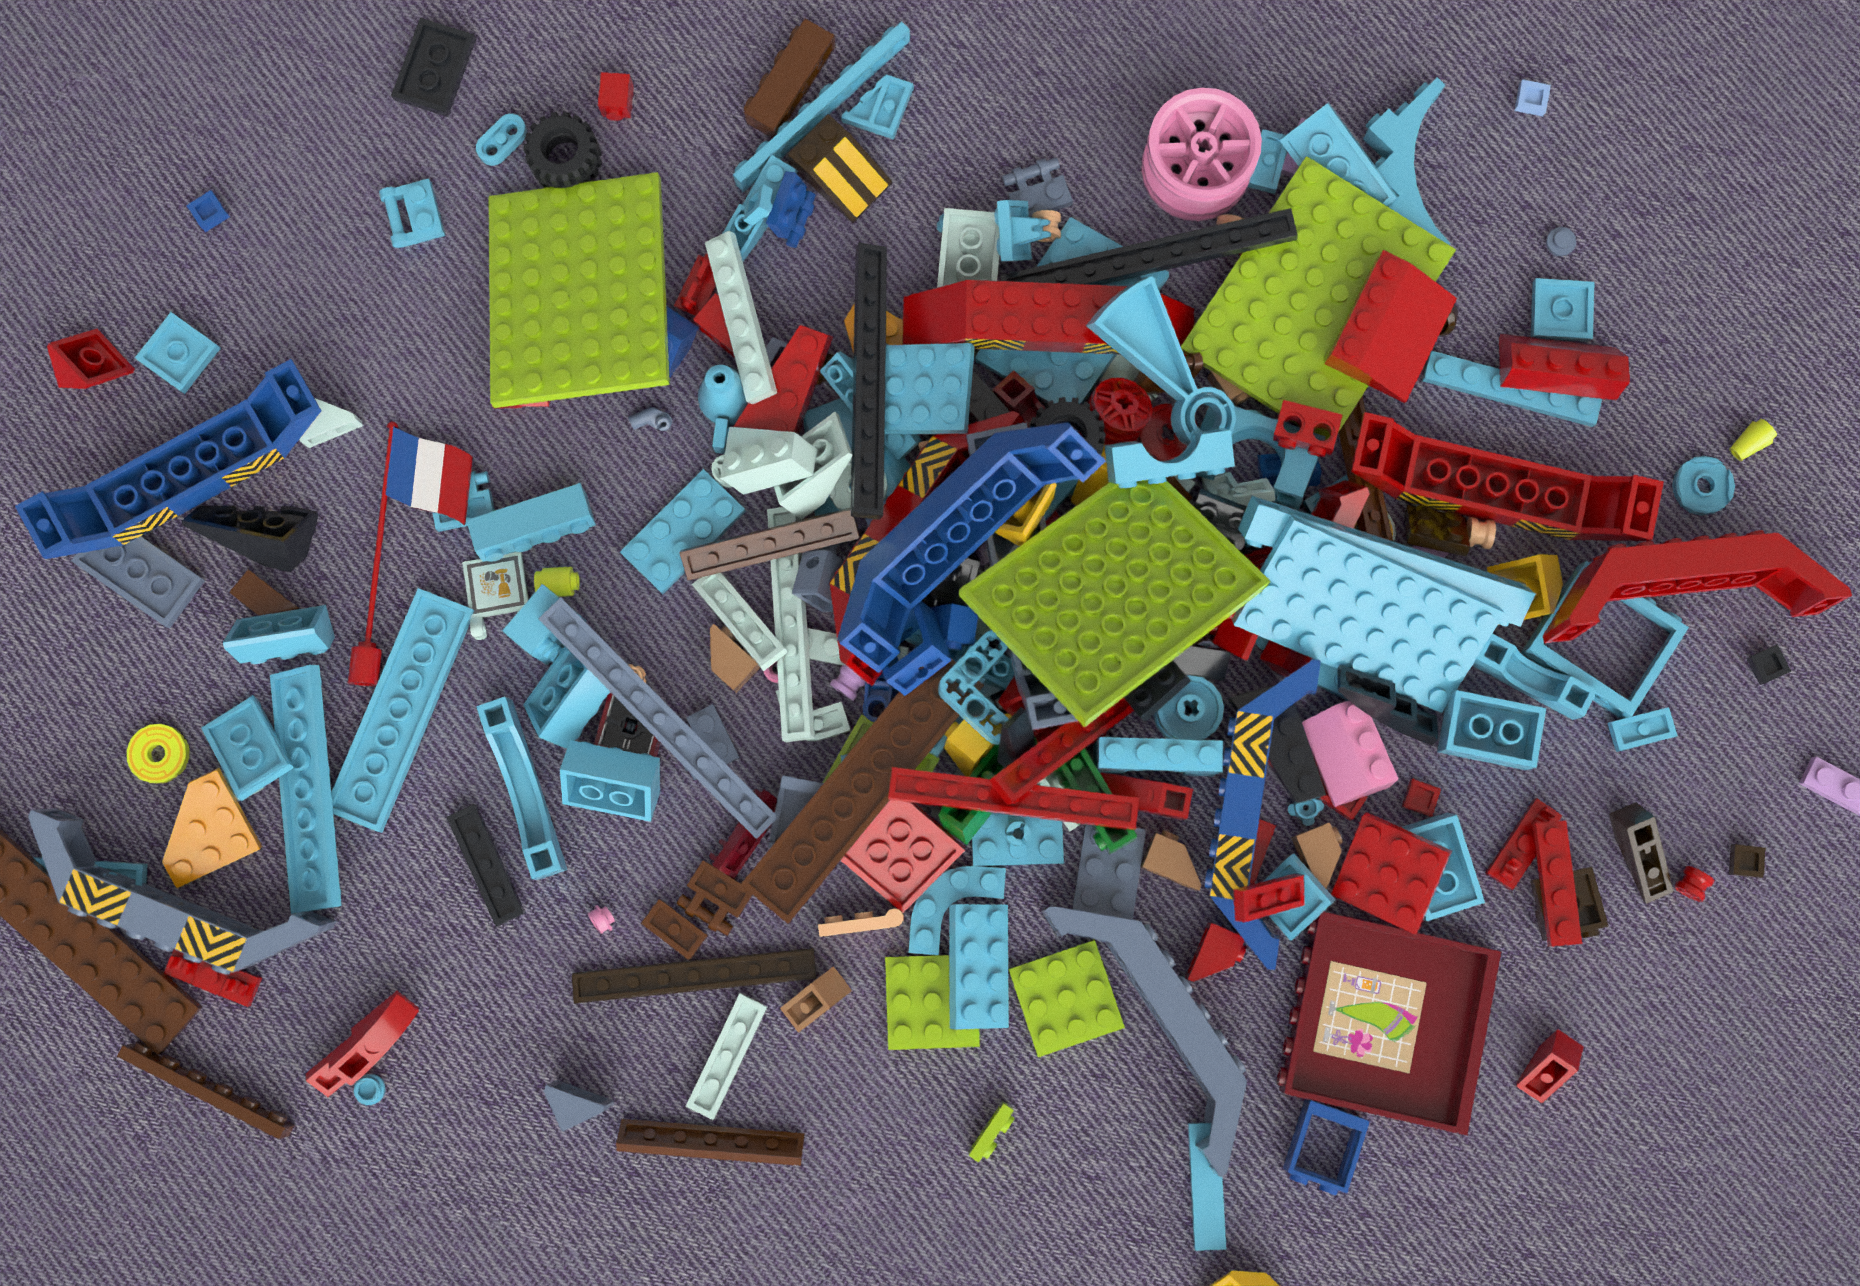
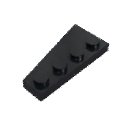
[1229,684,1326,805]

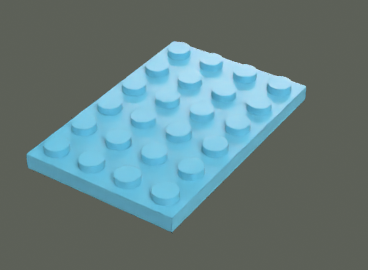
[975,217,1169,405]

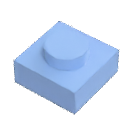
[1514,79,1551,116]

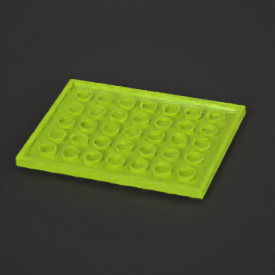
[1181,156,1456,440]
[489,172,670,408]
[959,480,1270,727]

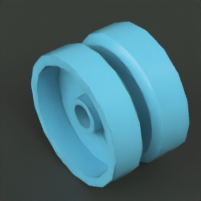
[1153,675,1224,740]

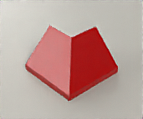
[47,329,135,389]

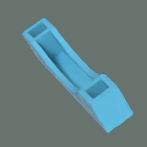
[476,697,568,880]

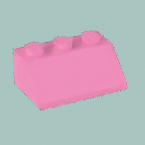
[1302,701,1399,807]

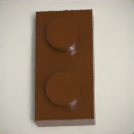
[641,899,709,960]

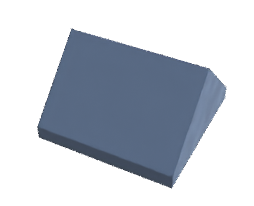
[544,1080,615,1132]

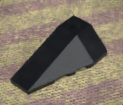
[181,506,318,572]

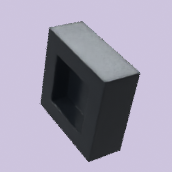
[1746,644,1791,685]

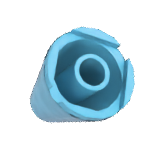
[698,365,748,425]

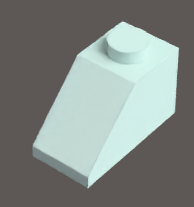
[299,398,364,448]

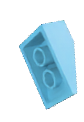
[1401,813,1485,921]

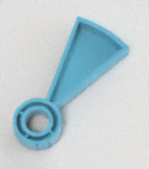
[1086,275,1236,446]

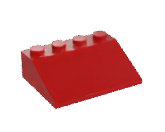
[1324,250,1457,403]

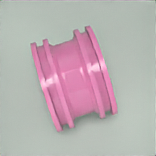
[1141,88,1262,221]

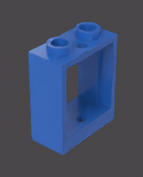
[882,601,951,696]
[1283,1099,1370,1196]

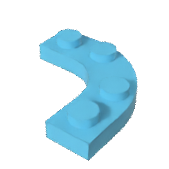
[908,866,1006,955]

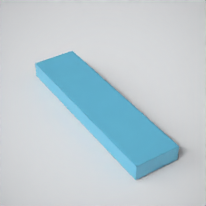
[1188,1122,1226,1251]

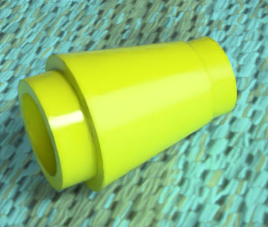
[1729,419,1777,461]

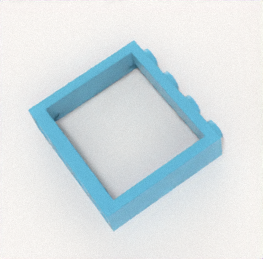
[1521,561,1689,719]

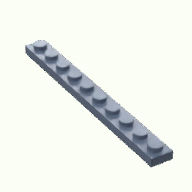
[538,597,778,839]

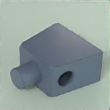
[792,544,845,612]

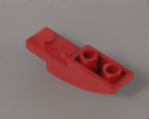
[306,991,419,1097]

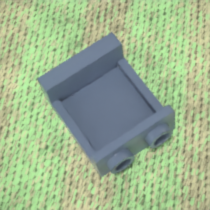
[768,775,824,848]

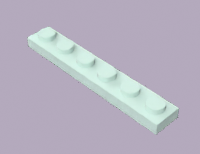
[705,231,777,404]

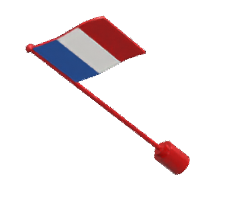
[347,421,473,687]

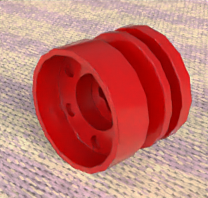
[1078,378,1153,445]

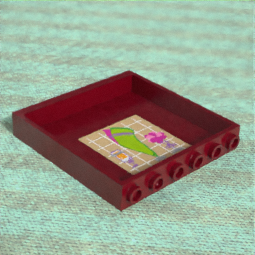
[1276,912,1501,1136]

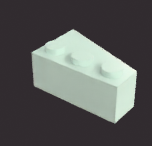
[721,427,817,495]

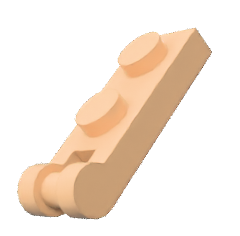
[818,908,904,937]

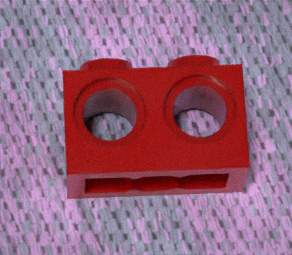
[1273,400,1343,457]

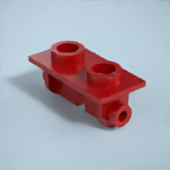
[674,254,716,316]

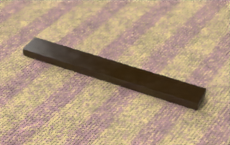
[571,948,817,1004]

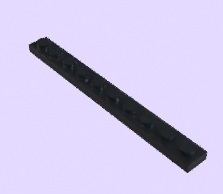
[1000,208,1298,285]
[850,242,887,520]

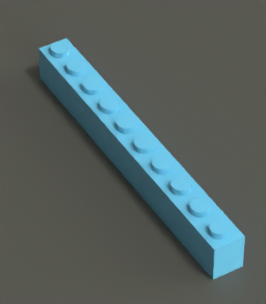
[1238,496,1536,627]

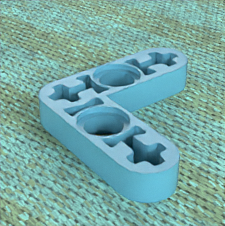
[938,630,1008,745]

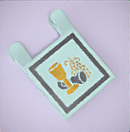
[462,552,529,640]

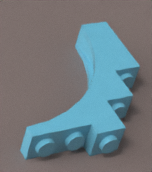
[1363,77,1451,245]

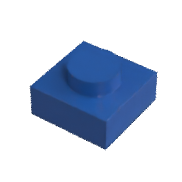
[186,190,230,232]

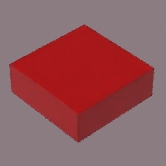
[1401,779,1441,817]

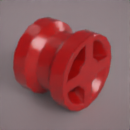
[1674,866,1714,902]

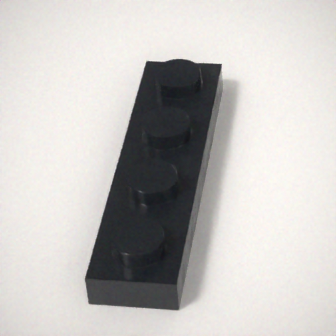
[446,804,526,927]

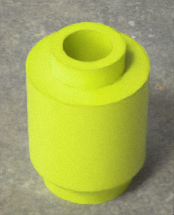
[534,567,580,597]

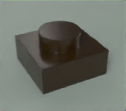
[1729,844,1766,878]

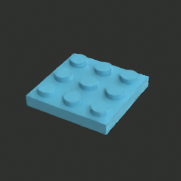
[884,343,975,434]

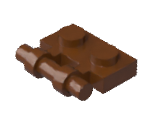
[676,860,753,936]

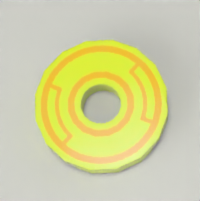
[127,724,189,784]

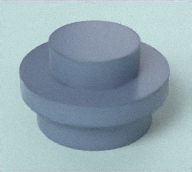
[1546,227,1576,256]

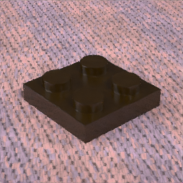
[1404,505,1470,557]

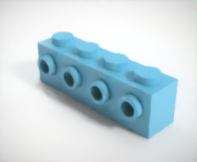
[466,483,596,562]

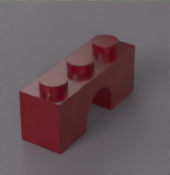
[993,370,1078,432]

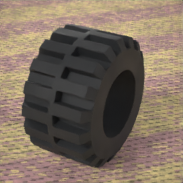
[523,112,602,188]
[1030,397,1105,455]

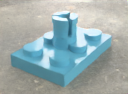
[972,813,1064,866]

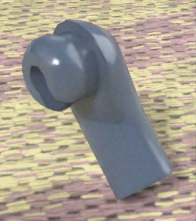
[628,407,672,431]

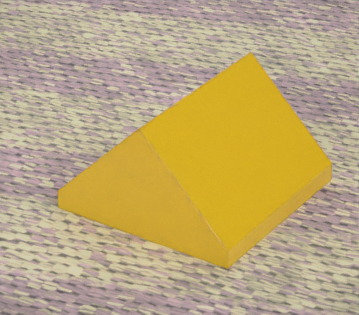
[994,483,1056,546]

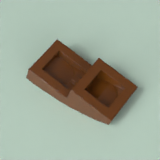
[229,569,300,616]

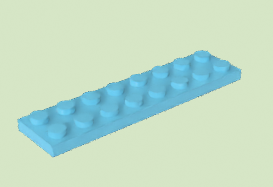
[331,588,474,833]
[270,665,341,914]

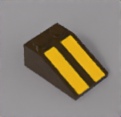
[788,114,892,224]

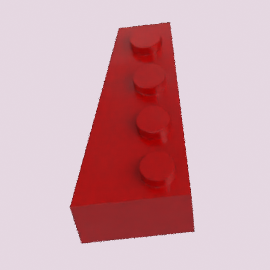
[733,325,833,435]

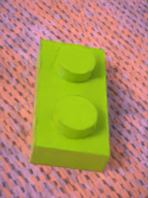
[968,1101,1015,1163]

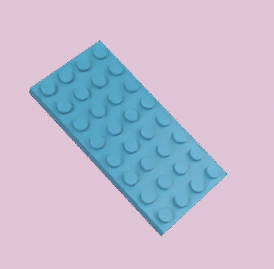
[1232,516,1505,713]

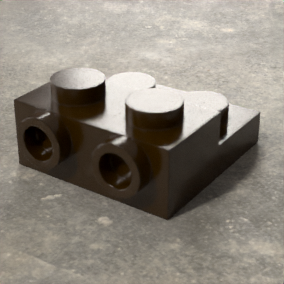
[1530,867,1609,941]

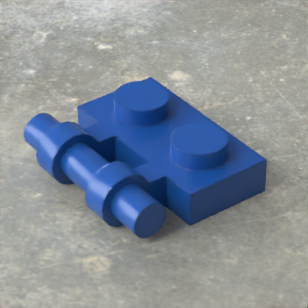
[766,171,816,248]

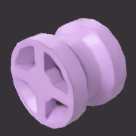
[829,665,865,701]

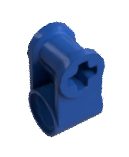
[863,672,898,722]

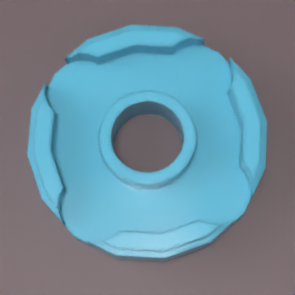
[1672,456,1735,516]

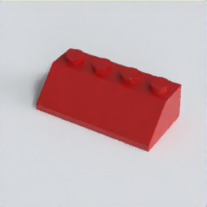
[1499,334,1630,400]

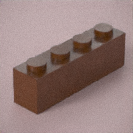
[744,18,836,138]

